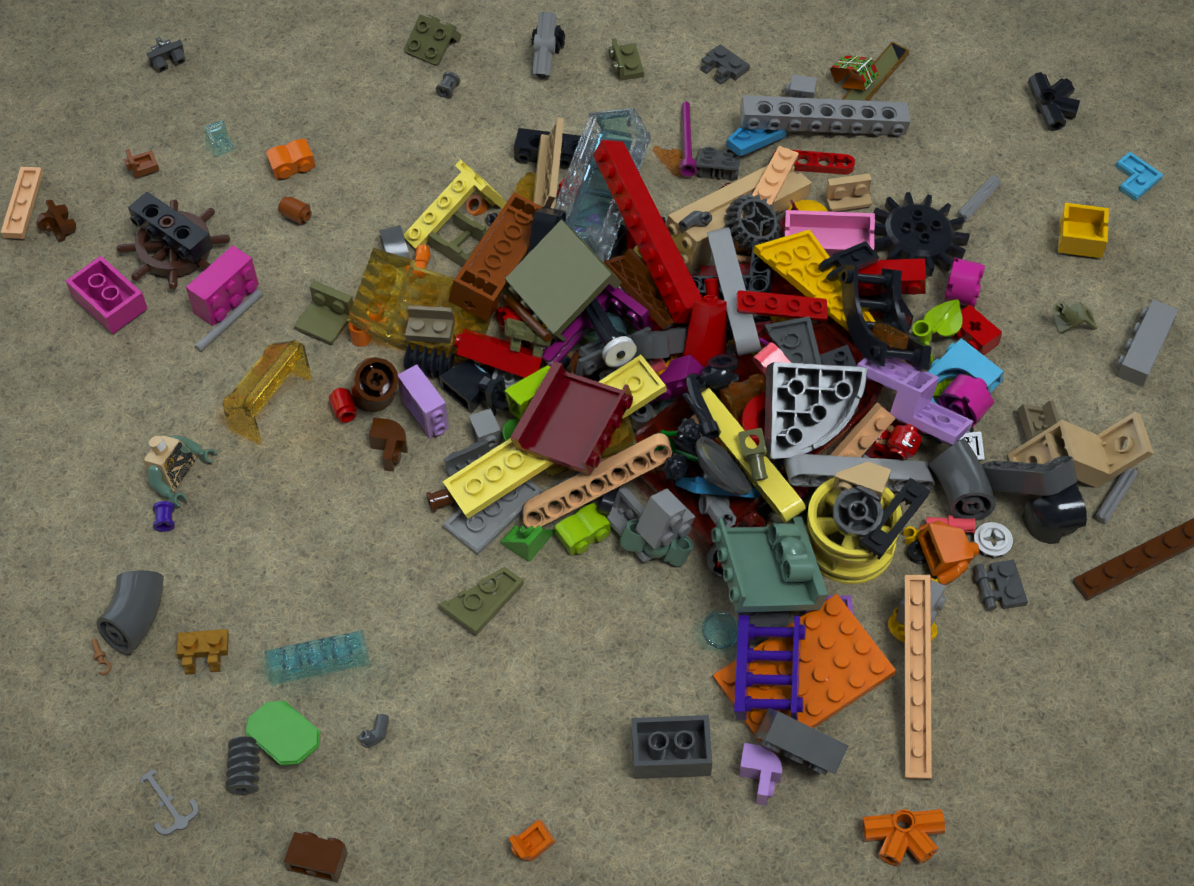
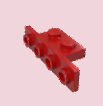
[736,290,828,321]

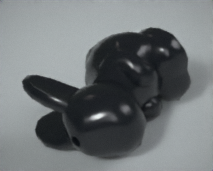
[701,354,747,411]

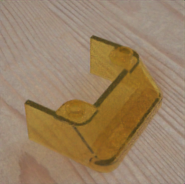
[222,340,312,445]

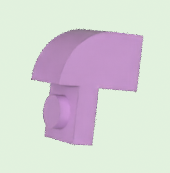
[739,743,782,805]

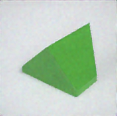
[500,525,555,562]

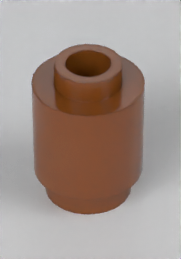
[278,196,312,224]

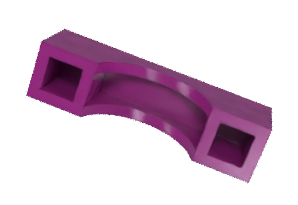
[649,355,704,404]

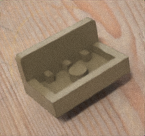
[1018,400,1060,441]

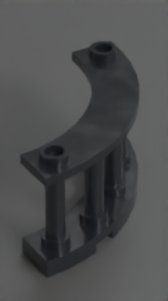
[840,264,932,370]

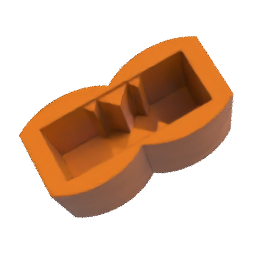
[266,139,316,179]

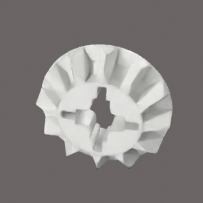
[973,522,1013,558]

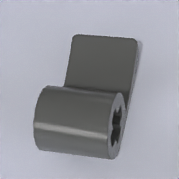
[379,225,411,267]

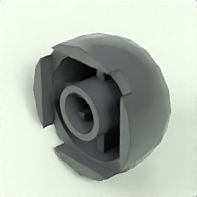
[832,486,883,537]

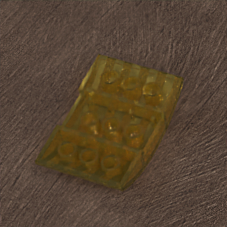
[348,248,492,361]

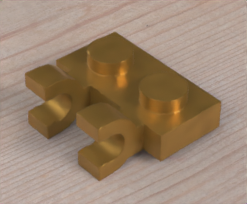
[177,629,229,675]

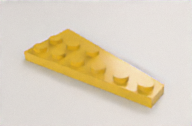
[752,229,880,336]

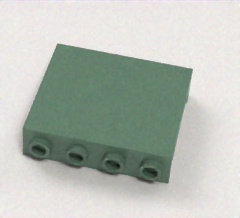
[712,517,828,612]

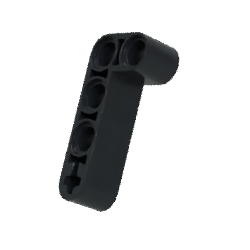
[528,207,566,254]

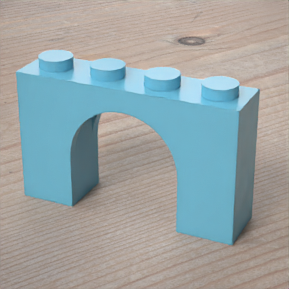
[928,338,1004,444]

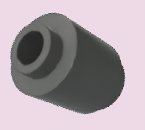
[630,403,653,432]

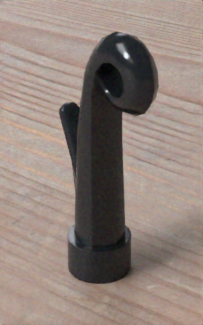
[683,373,721,440]

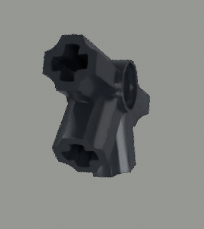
[1028,72,1080,131]

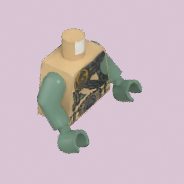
[144,435,217,508]

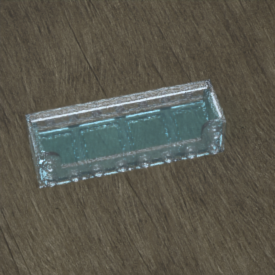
[554,108,651,260]

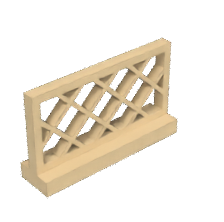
[533,117,564,209]

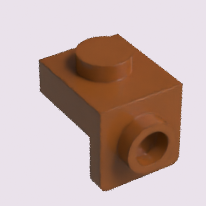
[124,149,159,178]

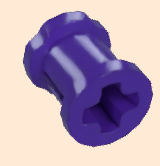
[153,501,175,532]

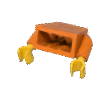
[903,521,979,585]

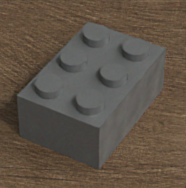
[756,708,848,776]
[631,715,712,778]

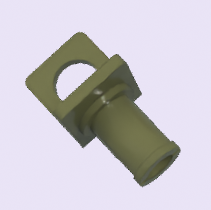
[1053,302,1097,333]
[738,428,768,481]

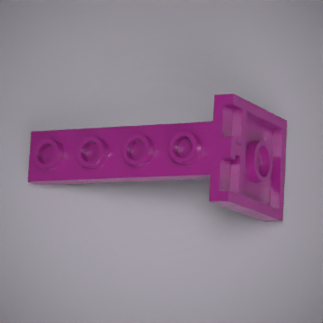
[542,284,653,367]

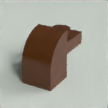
[369,417,408,472]

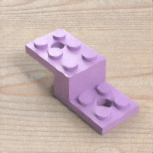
[857,358,973,445]

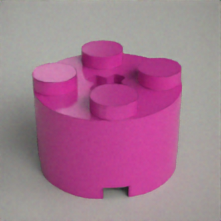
[944,258,985,307]
[938,374,994,428]

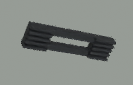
[859,478,931,560]

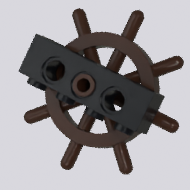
[117,192,230,290]

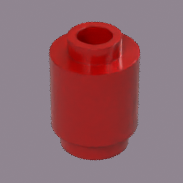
[329,388,357,423]

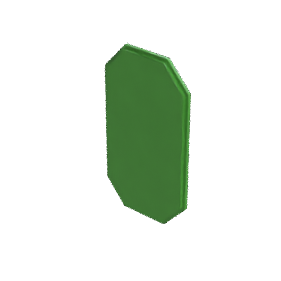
[245,700,321,765]

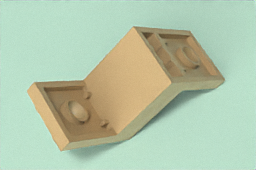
[1008,412,1154,496]

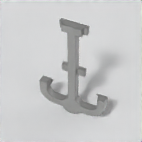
[140,769,199,836]

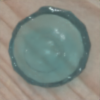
[702,611,738,649]

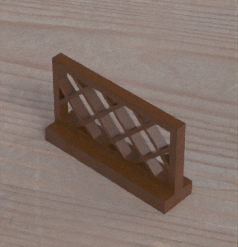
[604,249,683,330]

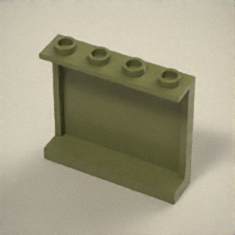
[505,220,622,342]

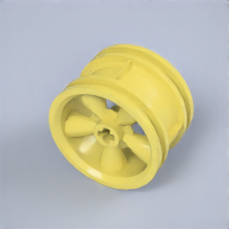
[805,477,902,584]

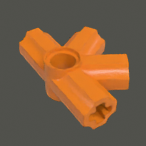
[862,809,945,866]

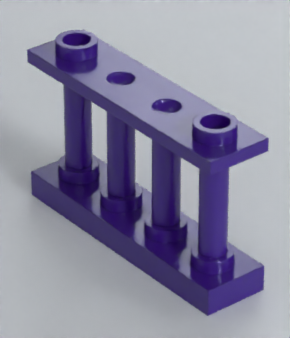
[734,615,806,721]

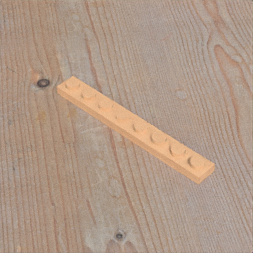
[905,575,932,779]

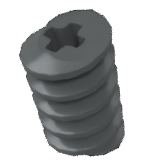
[225,736,261,795]

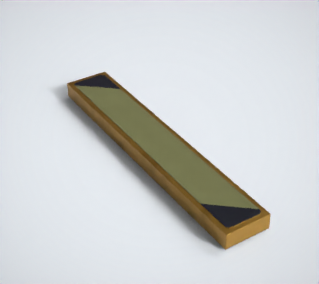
[842,42,909,101]

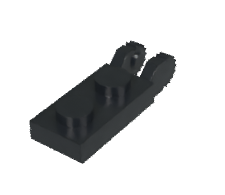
[818,241,880,282]

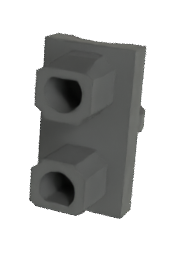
[147,37,185,73]

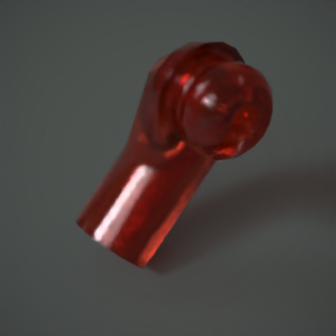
[742,510,765,527]

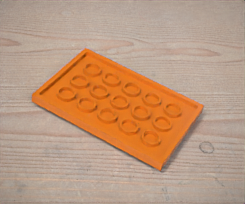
[713,594,896,754]

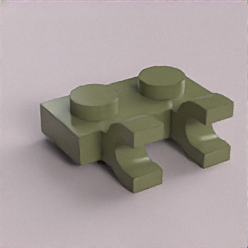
[505,318,552,358]

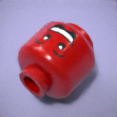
[886,423,922,460]

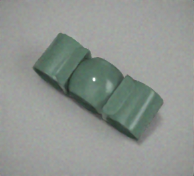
[620,519,694,566]
[768,523,814,582]

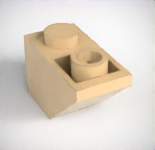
[833,461,891,502]

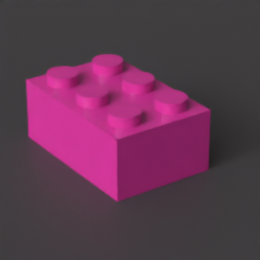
[186,245,259,326]
[66,256,148,334]

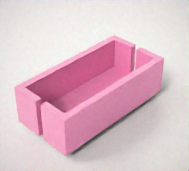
[785,210,875,257]

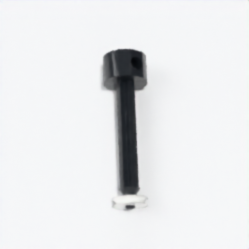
[583,298,637,367]

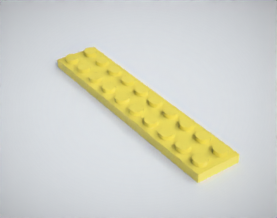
[443,355,667,519]

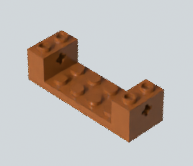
[448,192,542,322]

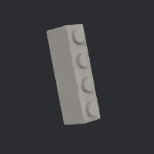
[1116,300,1179,387]

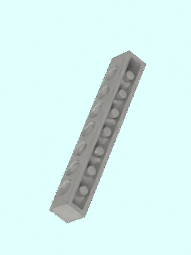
[740,95,910,136]

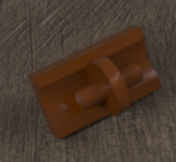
[36,200,76,242]

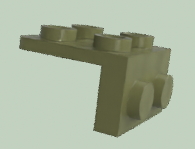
[404,14,462,65]

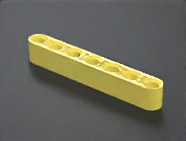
[690,388,806,523]

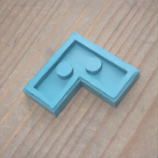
[1115,152,1163,201]

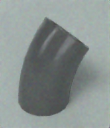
[928,438,996,521]
[96,570,164,654]

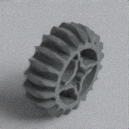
[723,193,782,252]

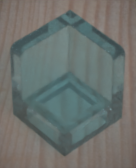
[203,120,235,157]

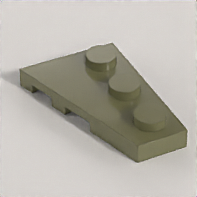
[438,567,524,636]

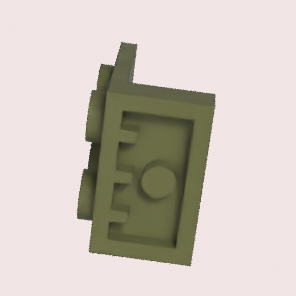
[294,280,354,344]

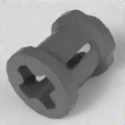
[436,71,460,99]

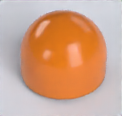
[466,194,488,216]

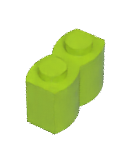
[554,503,611,555]

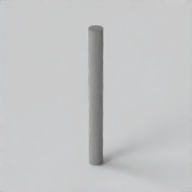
[194,289,263,352]

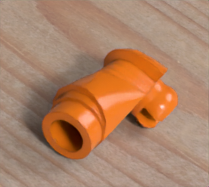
[406,244,431,278]

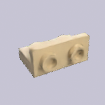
[825,173,872,212]

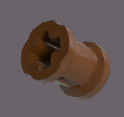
[426,486,456,513]

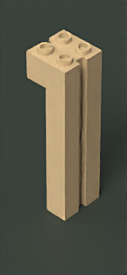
[666,165,812,273]

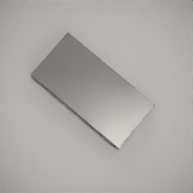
[443,480,542,556]

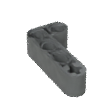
[631,326,689,359]
[982,456,1078,495]

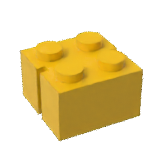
[1058,203,1109,258]

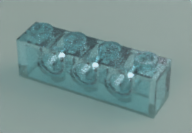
[264,630,371,686]

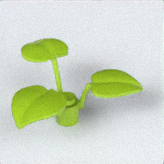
[909,299,963,398]

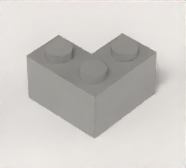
[635,489,695,549]

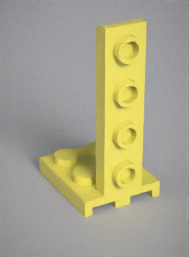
[403,159,507,249]

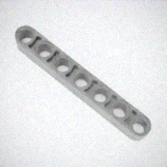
[707,227,761,356]
[783,454,935,492]

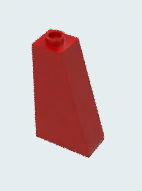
[683,295,727,367]
[454,328,542,378]

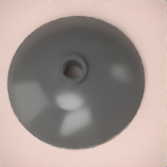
[696,436,752,495]

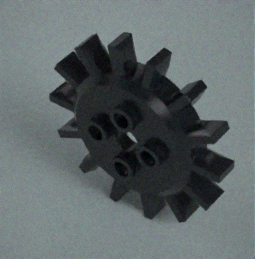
[873,192,970,277]

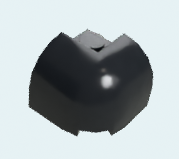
[1022,483,1087,544]

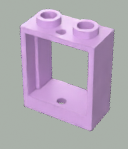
[398,365,449,438]

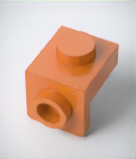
[509,820,556,861]

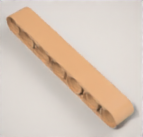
[523,433,672,528]

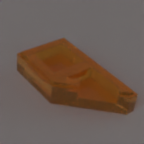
[653,146,684,176]

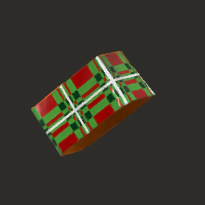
[830,55,879,90]

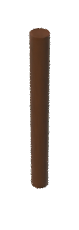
[503,294,552,342]

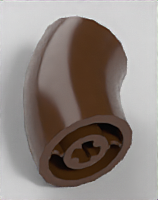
[350,357,399,412]

